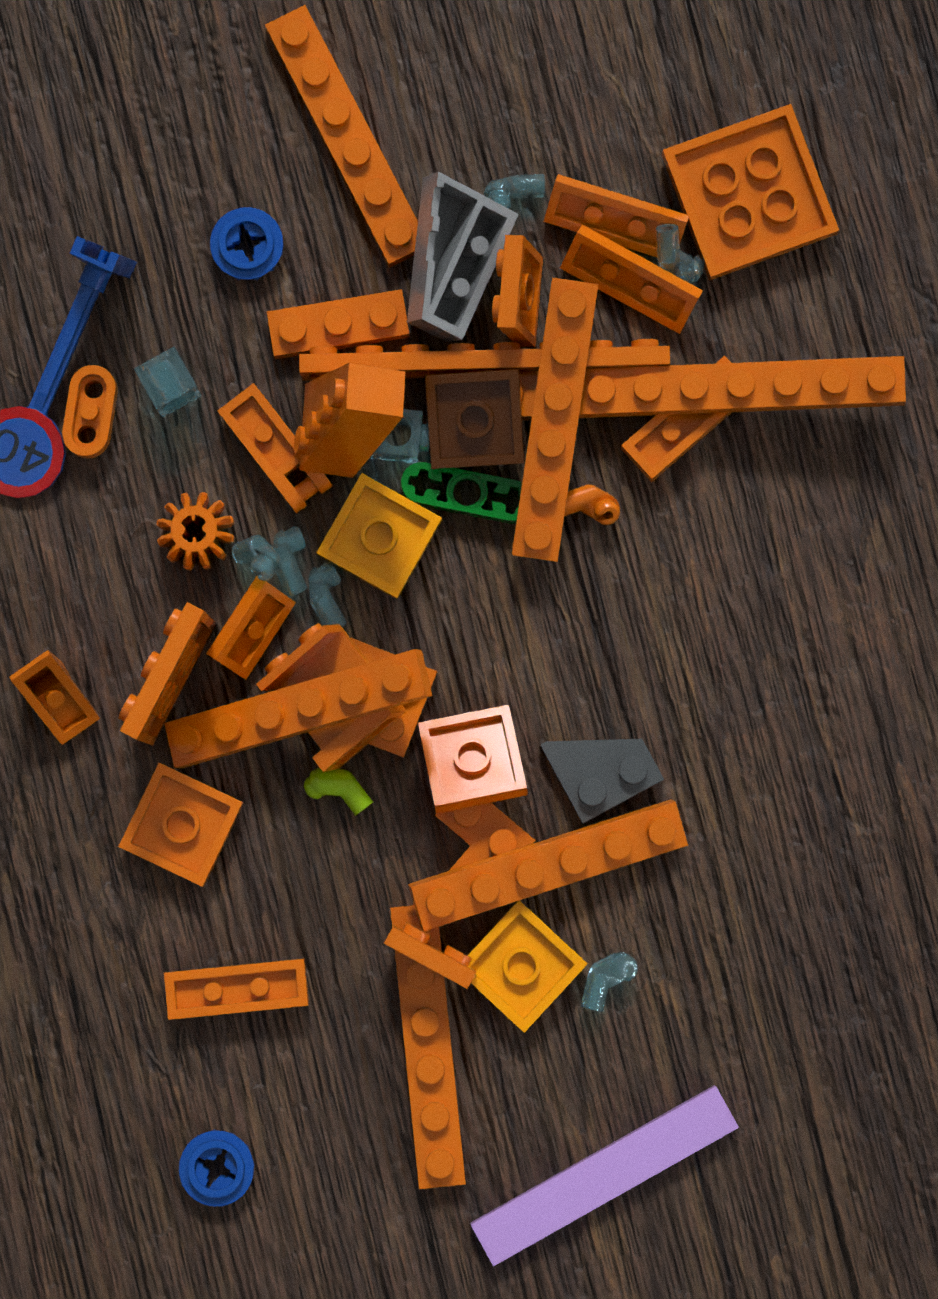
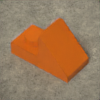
[9,650,100,745]

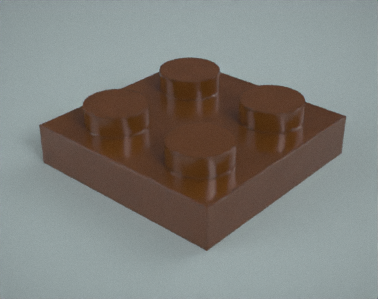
[425,369,525,469]

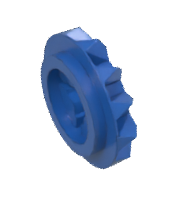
[210,207,283,281]
[179,1130,255,1207]

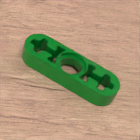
[401,462,522,524]

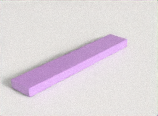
[470,1085,739,1266]

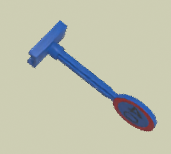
[0,236,137,498]

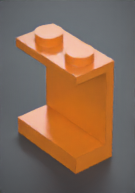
[256,623,407,772]

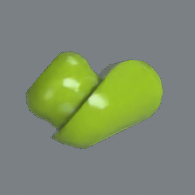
[304,768,373,816]

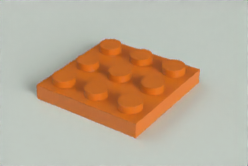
[661,104,839,281]
[118,602,217,746]

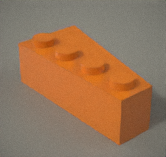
[294,363,406,478]

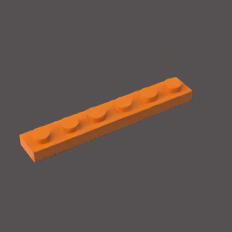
[265,5,418,268]
[512,277,599,562]
[164,649,432,768]
[408,799,688,931]
[390,905,466,1189]

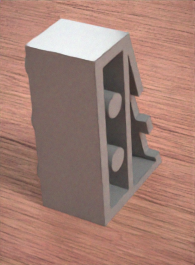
[407,172,519,342]

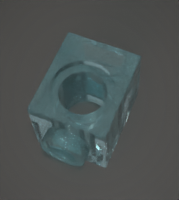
[134,346,202,418]
[369,409,430,463]

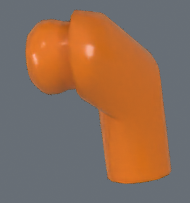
[564,484,620,525]

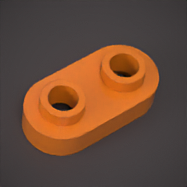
[62,365,118,459]

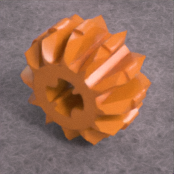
[157,492,235,571]

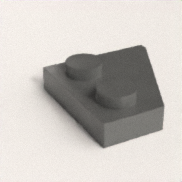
[540,739,664,824]

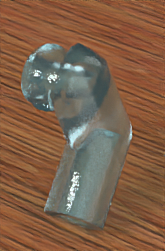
[484,174,545,209]
[656,224,705,284]
[272,526,307,597]
[232,535,282,581]
[308,562,347,627]
[581,952,638,1012]

